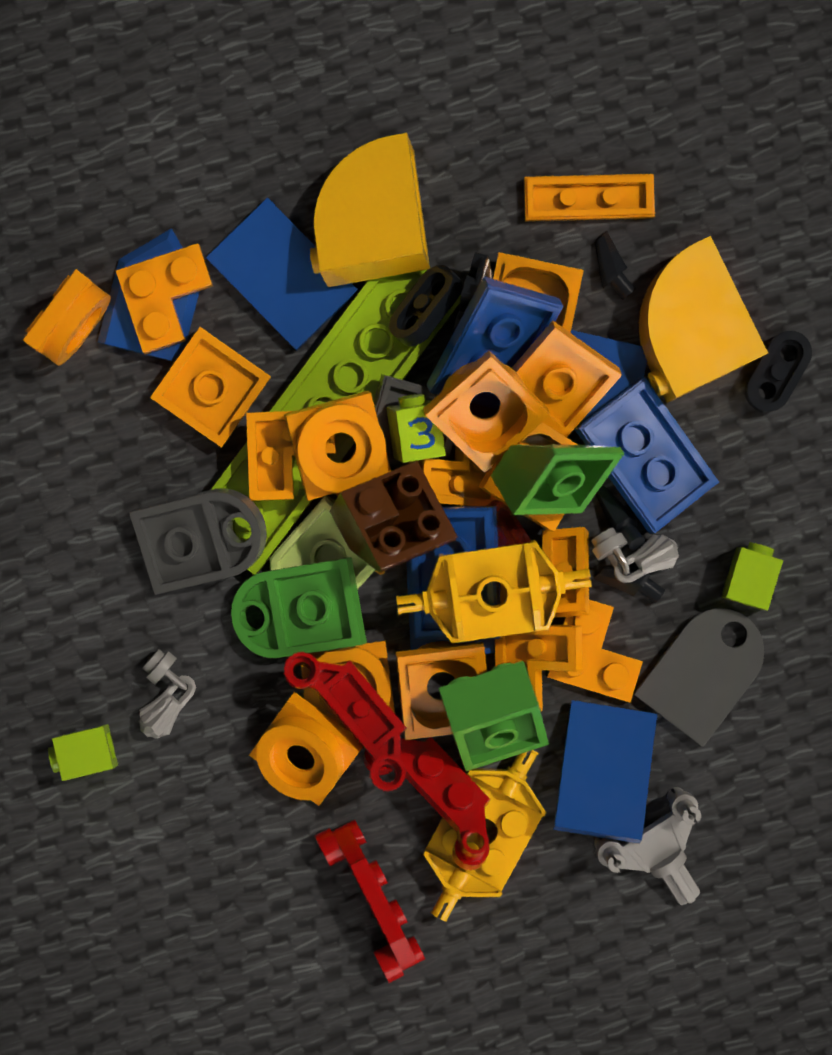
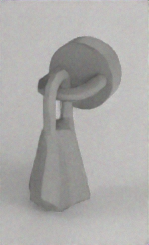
[591,528,679,583]
[138,649,196,739]

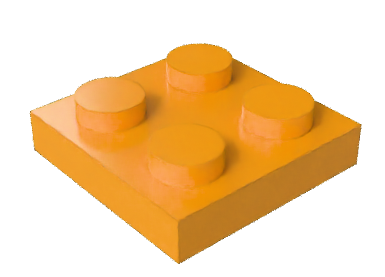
[512,320,622,437]
[150,327,271,448]

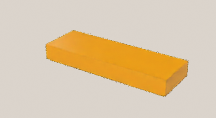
[524,174,655,221]

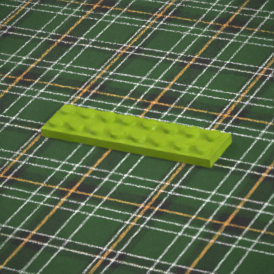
[211,270,461,575]

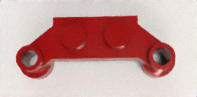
[284,652,407,792]
[363,737,491,870]
[314,819,425,983]

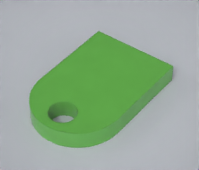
[231,557,367,658]

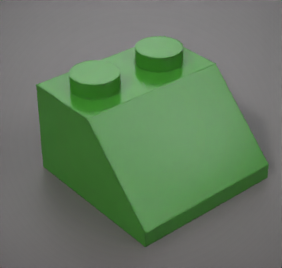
[491,444,625,515]
[439,661,549,771]

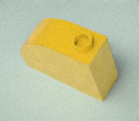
[310,133,430,288]
[639,236,768,403]

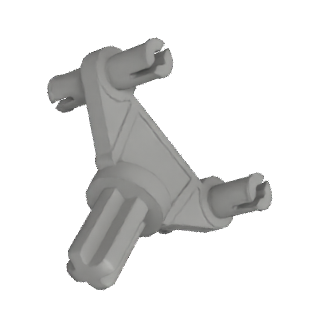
[594,787,701,905]

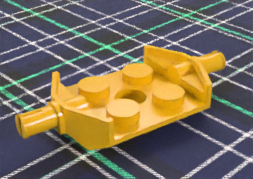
[396,540,591,643]
[423,750,546,922]

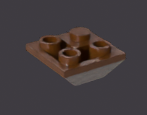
[330,461,458,573]

